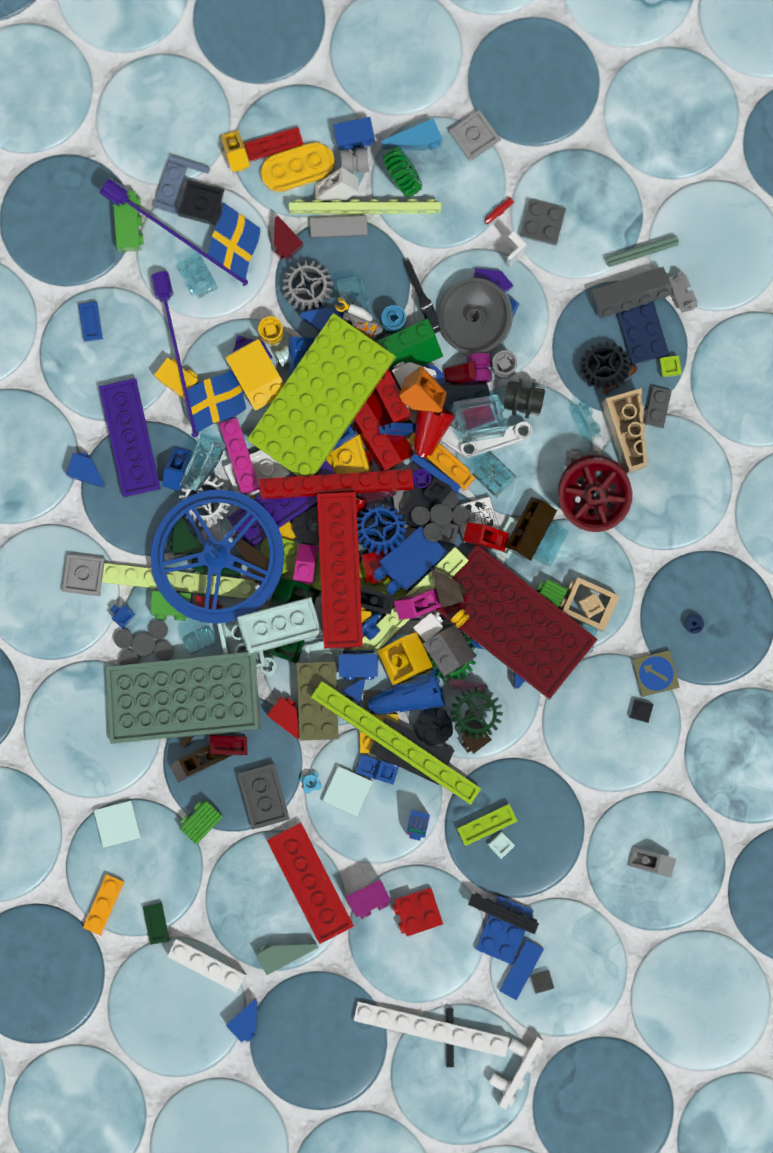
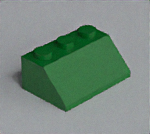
[376,319,443,379]

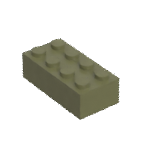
[297,662,339,741]

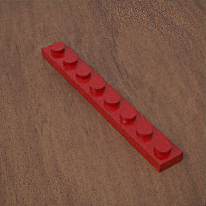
[259,469,414,500]

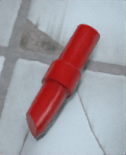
[485,197,514,225]

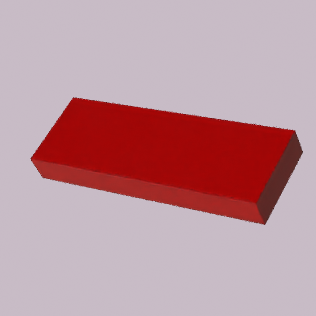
[244,127,304,162]

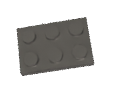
[237,764,290,830]

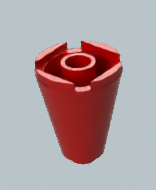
[414,409,455,458]

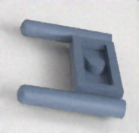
[154,155,210,215]

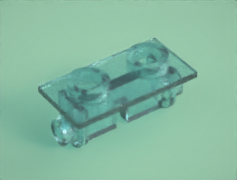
[571,402,601,442]

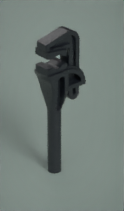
[403,260,441,334]

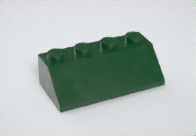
[263,578,320,664]

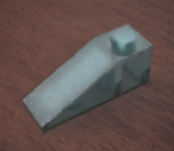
[180,433,226,491]

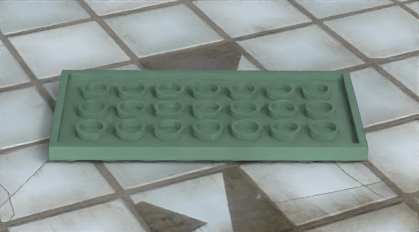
[106,652,261,744]

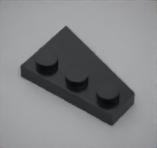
[440,381,492,413]

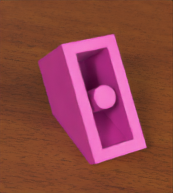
[293,544,318,584]
[394,588,441,620]

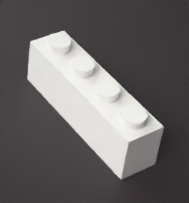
[167,939,246,993]

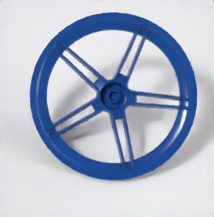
[151,490,284,624]

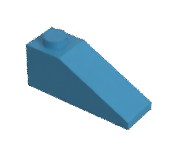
[381,119,442,151]

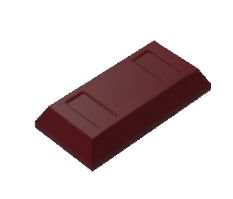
[444,361,476,384]
[209,735,248,756]

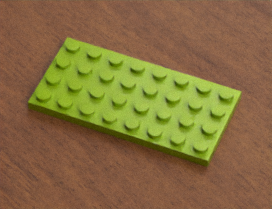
[247,313,396,476]

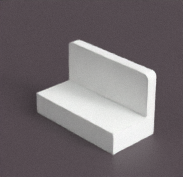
[506,231,527,267]

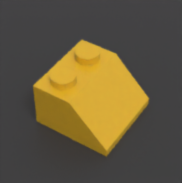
[378,632,433,686]

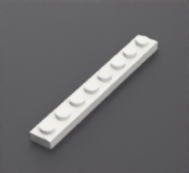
[354,1002,510,1057]

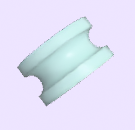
[260,657,277,676]

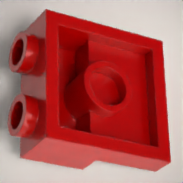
[392,888,443,937]

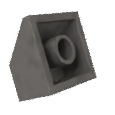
[423,625,476,678]

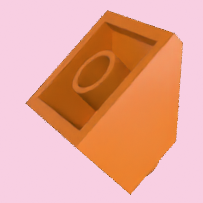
[399,365,447,412]

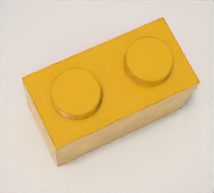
[154,357,199,401]

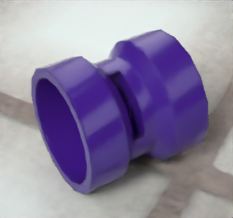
[412,469,431,490]

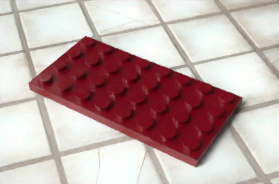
[435,545,598,700]

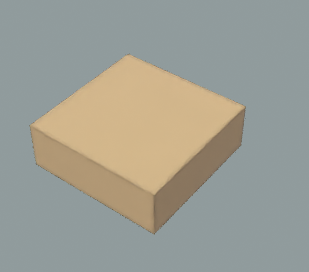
[579,592,605,619]

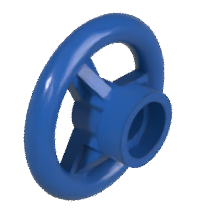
[362,612,381,641]

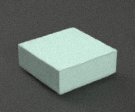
[488,832,515,859]

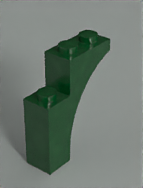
[169,517,243,576]

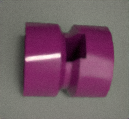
[466,353,492,383]

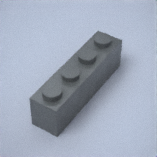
[591,267,672,319]

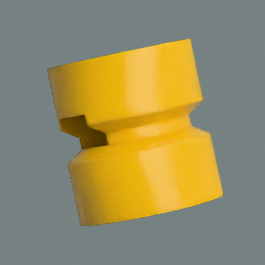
[258,316,284,345]

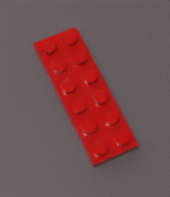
[267,823,354,944]

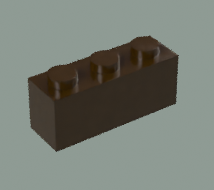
[505,497,558,561]

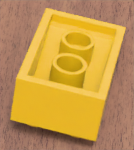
[225,339,284,411]

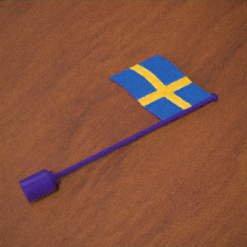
[99,178,260,286]
[150,271,247,437]

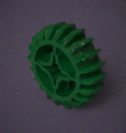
[450,687,503,740]

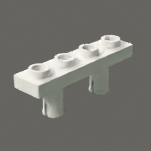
[488,1036,545,1110]

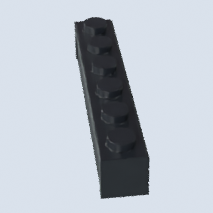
[467,892,539,935]

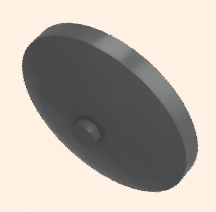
[438,278,513,354]

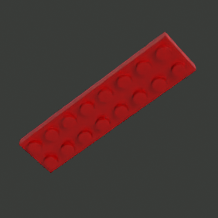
[317,492,363,649]

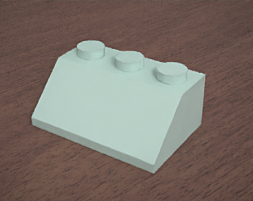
[218,612,266,669]

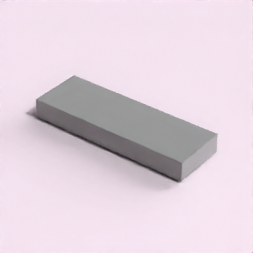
[310,216,368,238]

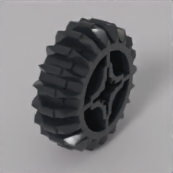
[579,341,631,392]

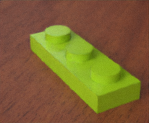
[457,804,518,846]

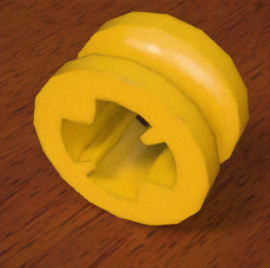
[451,609,470,628]

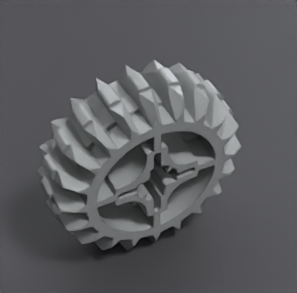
[282,260,333,311]

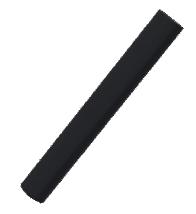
[446,1008,454,1067]

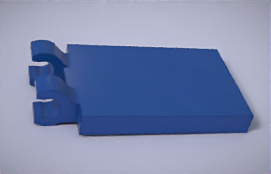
[373,526,448,595]

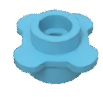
[300,772,322,794]

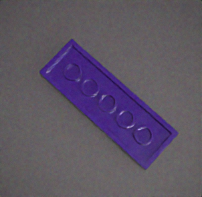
[99,378,161,498]
[227,459,336,547]

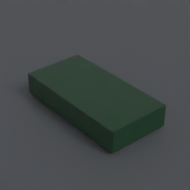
[143,903,170,945]

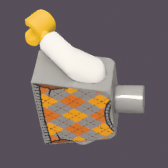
[335,297,382,341]

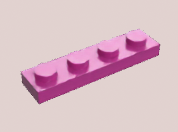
[219,418,260,495]

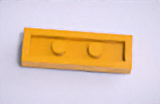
[83,874,124,936]

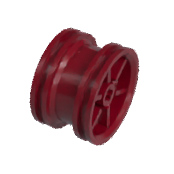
[558,454,633,532]

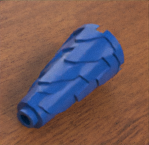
[368,668,445,714]

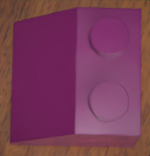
[346,879,391,919]

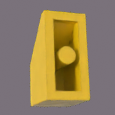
[220,130,250,172]

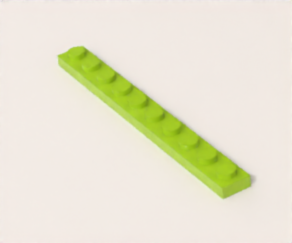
[311,681,481,805]

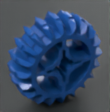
[357,503,406,555]

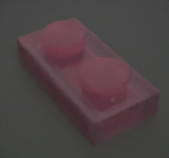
[454,402,495,433]

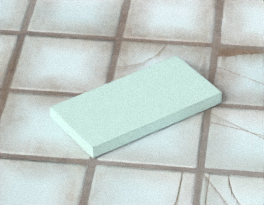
[237,597,323,655]

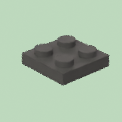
[520,199,566,246]

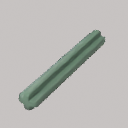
[606,235,679,267]

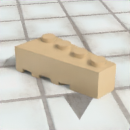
[602,388,647,474]

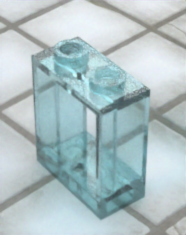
[451,394,508,444]

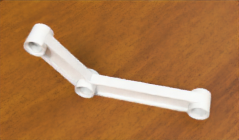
[406,405,532,459]

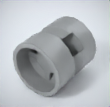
[340,148,369,174]
[492,350,517,379]

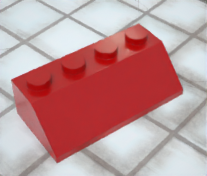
[352,390,414,471]

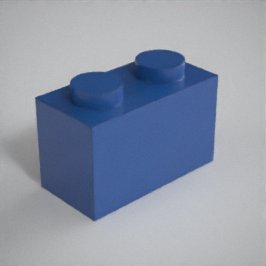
[333,117,375,151]
[338,650,379,680]

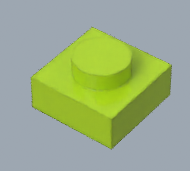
[659,355,682,378]

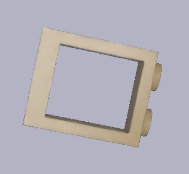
[560,577,620,632]

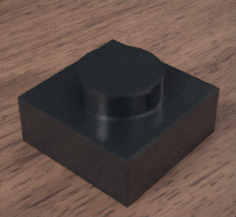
[424,478,451,504]
[630,699,654,723]

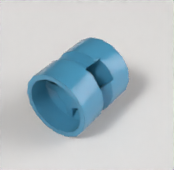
[381,305,406,334]

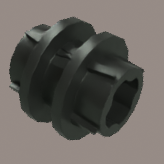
[503,378,545,419]

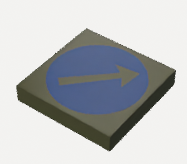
[632,650,680,697]

